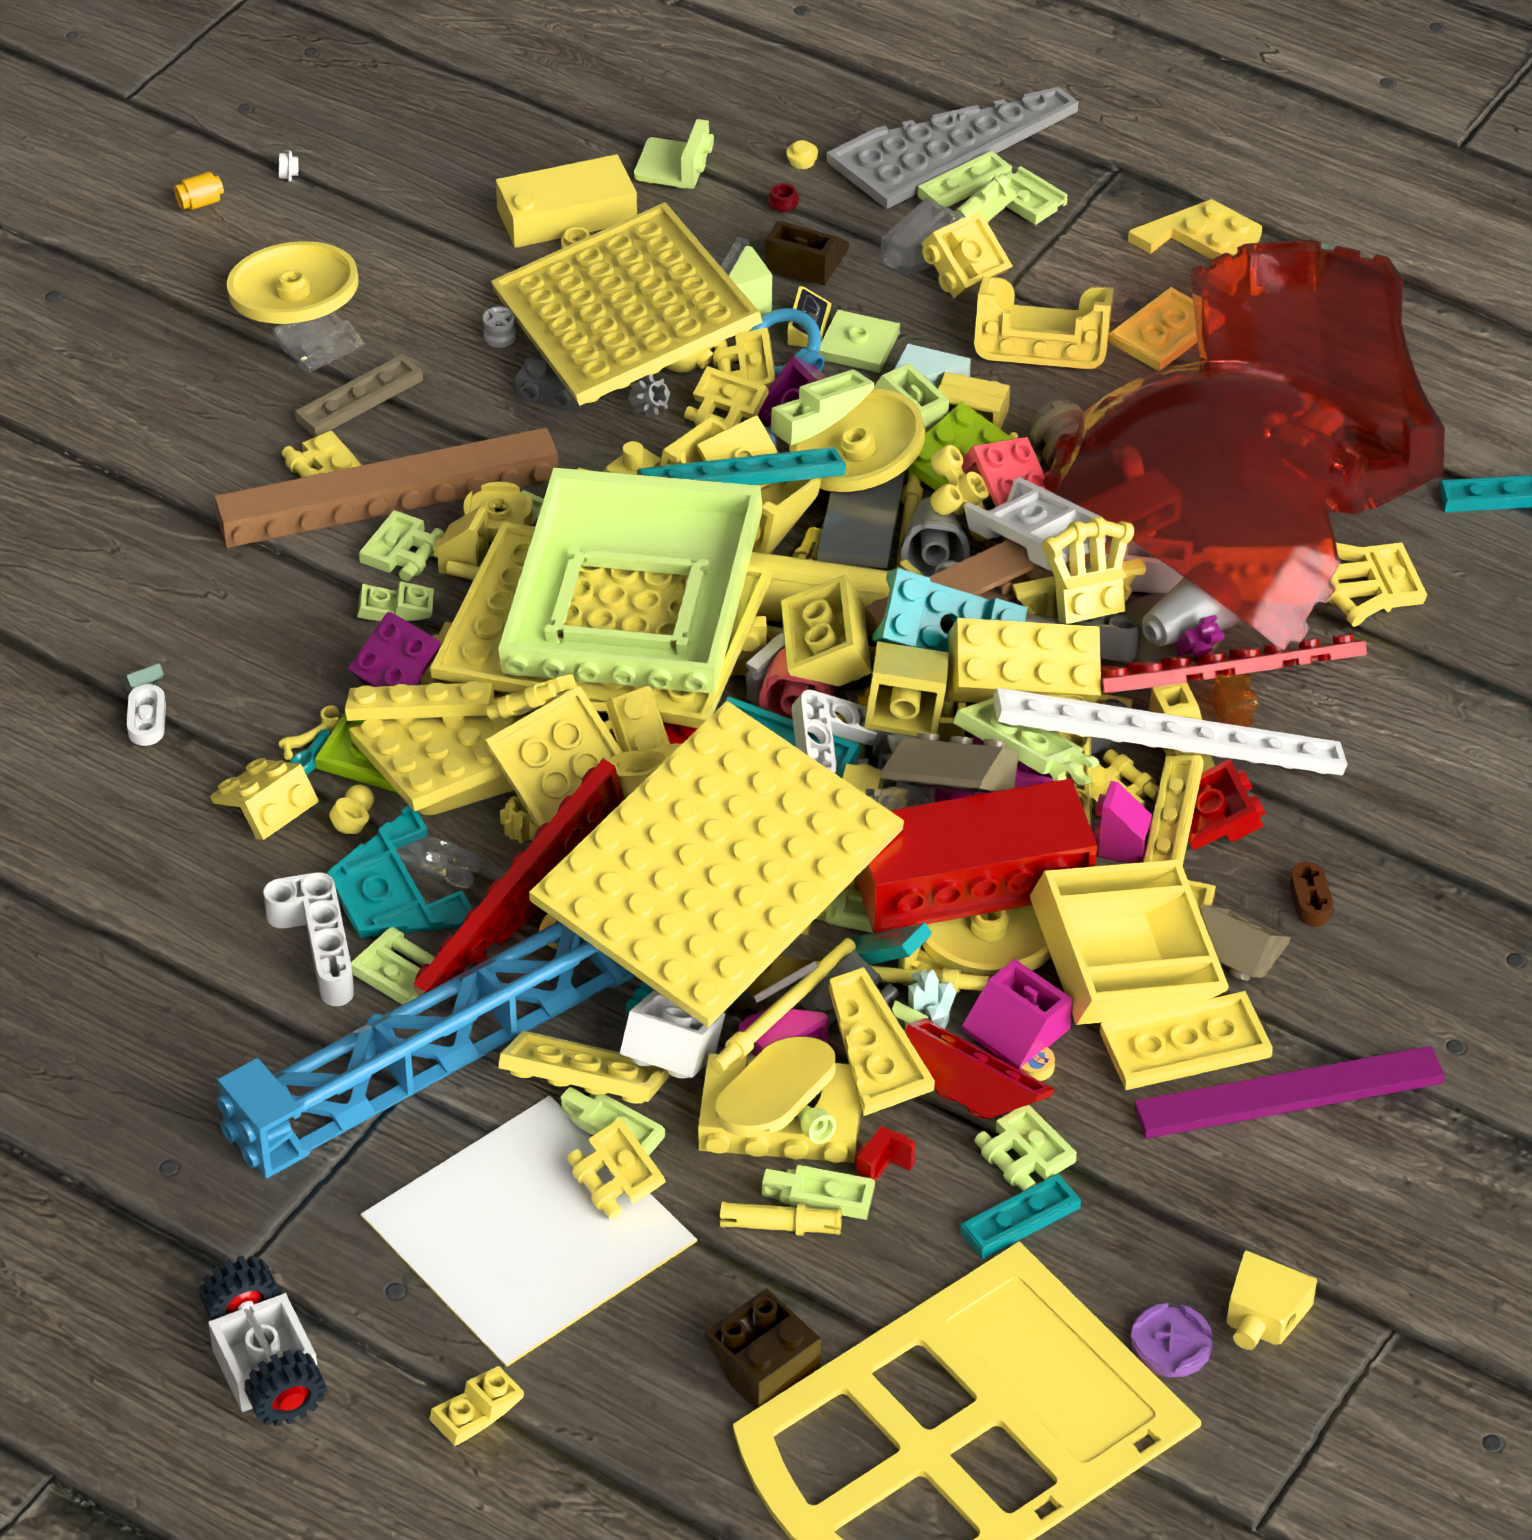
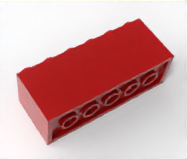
[855,778,1097,934]

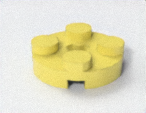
[463,482,533,539]

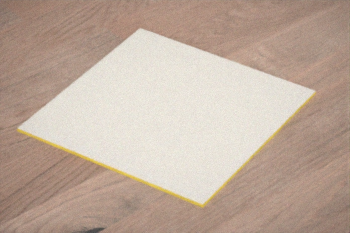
[360,1095,697,1367]

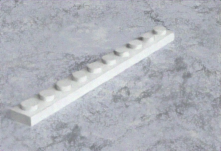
[993,688,1348,776]

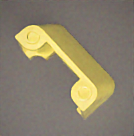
[974,276,1114,369]
[660,416,821,554]

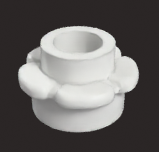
[279,151,298,182]

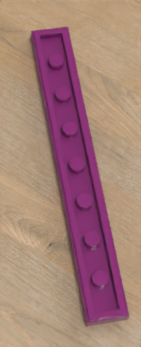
[1134,1046,1444,1139]

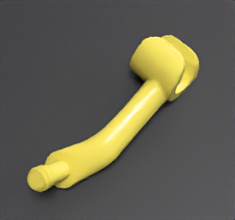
[279,705,340,760]

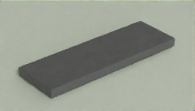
[817,470,906,569]

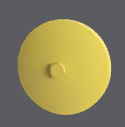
[227,241,359,324]
[789,389,925,492]
[921,905,1051,978]

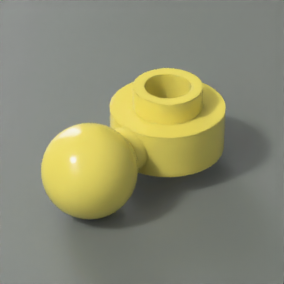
[329,784,374,834]

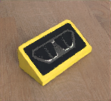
[788,286,831,347]

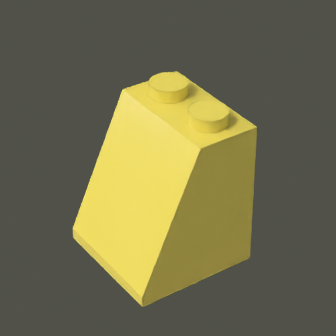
[864,641,949,737]

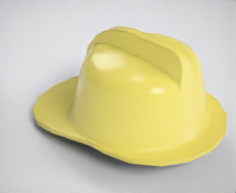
[607,743,682,798]

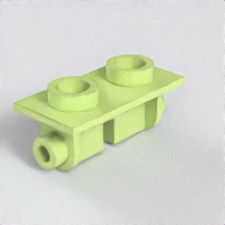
[949,174,1018,223]

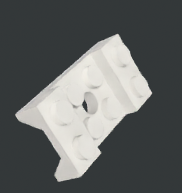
[964,477,1106,571]

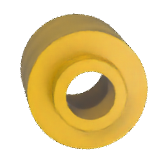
[174,171,224,211]

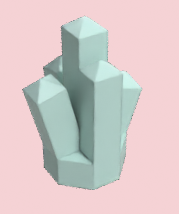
[908,969,956,1029]

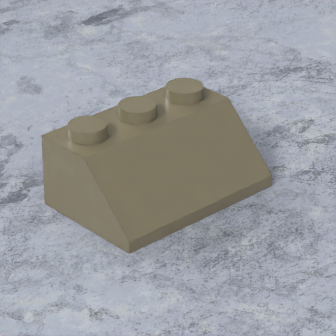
[881,733,1019,793]

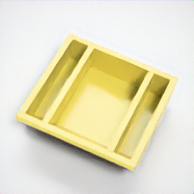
[1030,859,1229,1025]

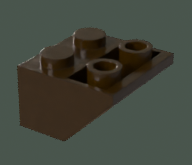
[765,221,849,286]
[704,1288,821,1409]

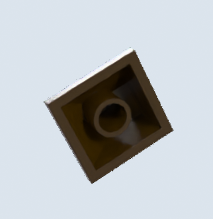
[727,956,819,1016]

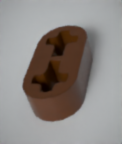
[1290,862,1333,927]

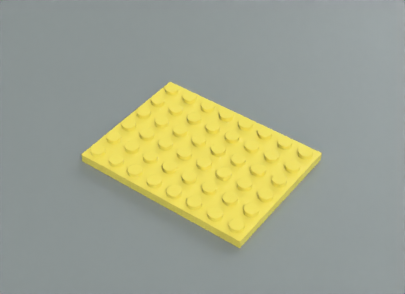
[490,202,762,406]
[430,521,771,728]
[529,701,904,1027]

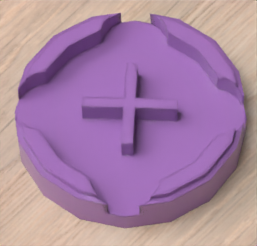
[1130,1303,1212,1378]

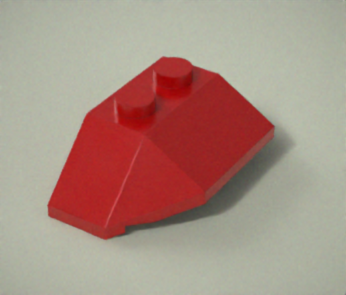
[905,1018,1055,1119]

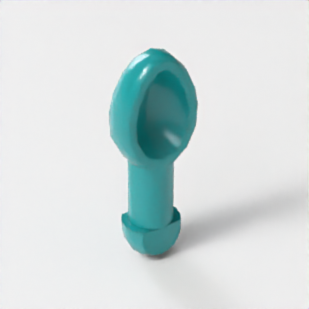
[289,729,332,775]

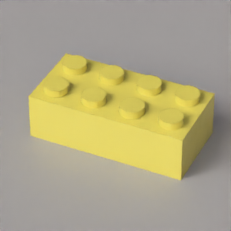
[948,618,1101,703]

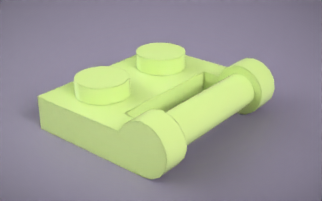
[351,927,435,1005]

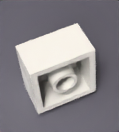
[620,991,725,1078]

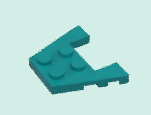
[327,805,472,938]

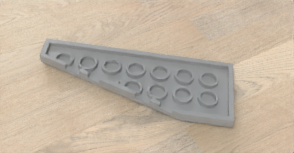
[827,87,1079,209]

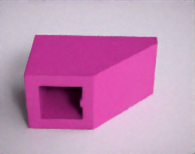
[1094,781,1152,864]

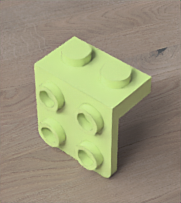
[634,119,714,189]

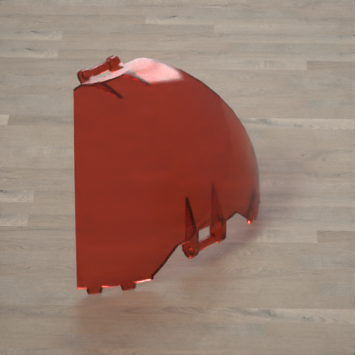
[1043,360,1379,651]

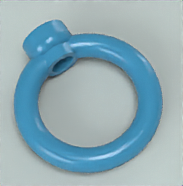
[749,308,825,378]

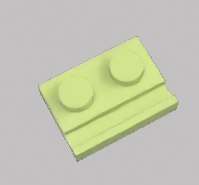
[1005,166,1068,225]

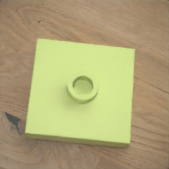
[819,310,900,373]

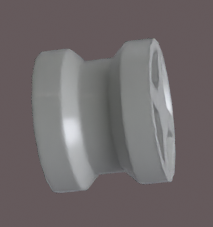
[482,306,516,348]

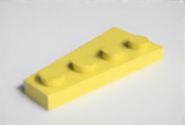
[828,967,935,1116]

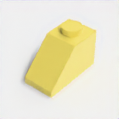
[434,506,489,580]

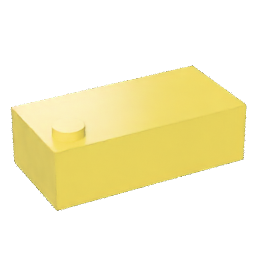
[496,154,637,248]

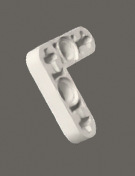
[792,690,887,773]

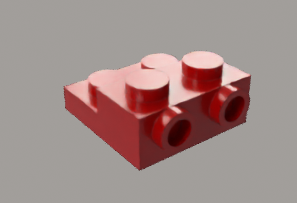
[1188,759,1266,851]

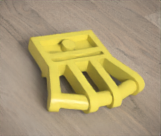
[1041,516,1134,624]
[1317,541,1427,627]
[591,685,670,752]

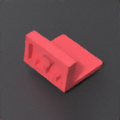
[961,437,1052,507]

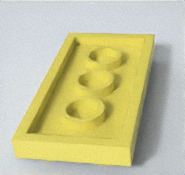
[1100,991,1273,1091]
[498,1031,669,1103]

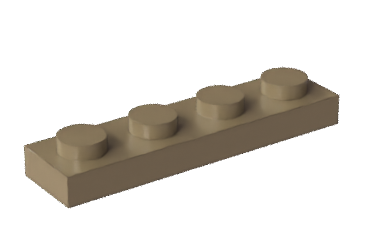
[295,354,423,437]

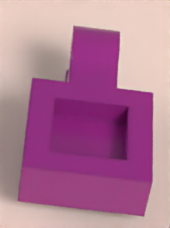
[1174,615,1224,657]

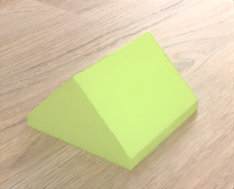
[729,246,772,337]

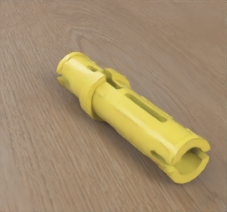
[720,1201,842,1236]

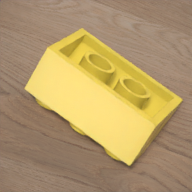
[781,574,872,686]

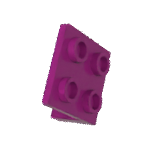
[347,612,442,687]

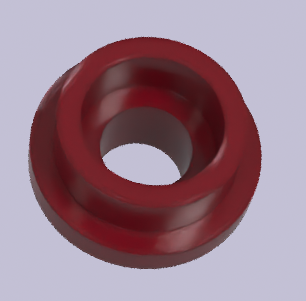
[767,183,799,212]

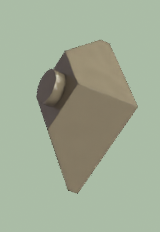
[1201,905,1291,981]

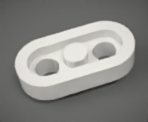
[127,684,166,746]

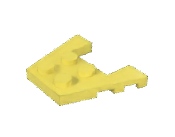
[1128,199,1262,295]

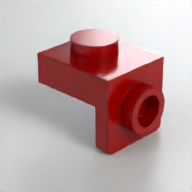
[854,1126,915,1182]

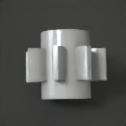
[628,375,671,417]

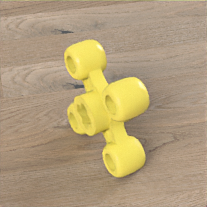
[930,445,992,542]

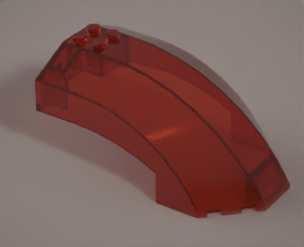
[1191,240,1445,516]

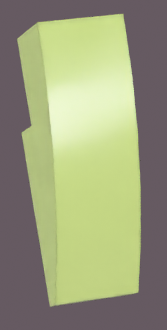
[771,369,874,446]

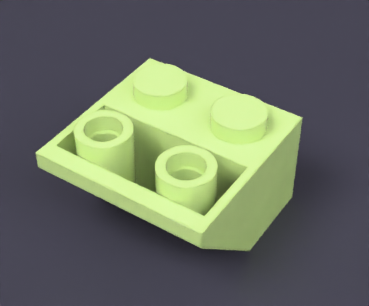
[874,363,949,434]

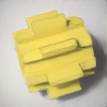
[500,796,538,843]

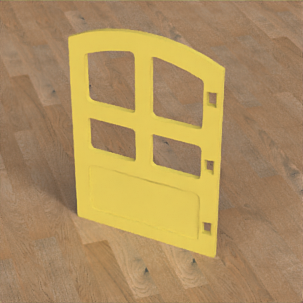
[733,1241,1201,1540]

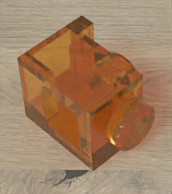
[1212,673,1258,727]

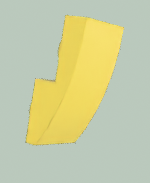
[429,1366,524,1446]

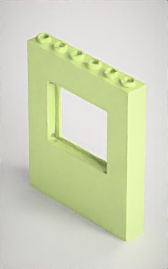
[498,468,762,693]

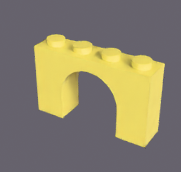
[698,1053,861,1163]

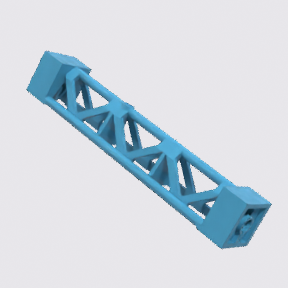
[216,921,635,1179]

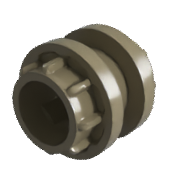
[1030,400,1098,472]

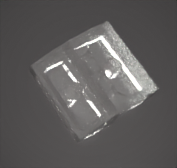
[272,311,365,372]

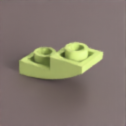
[357,581,434,621]

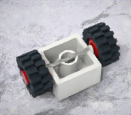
[199,1256,327,1426]

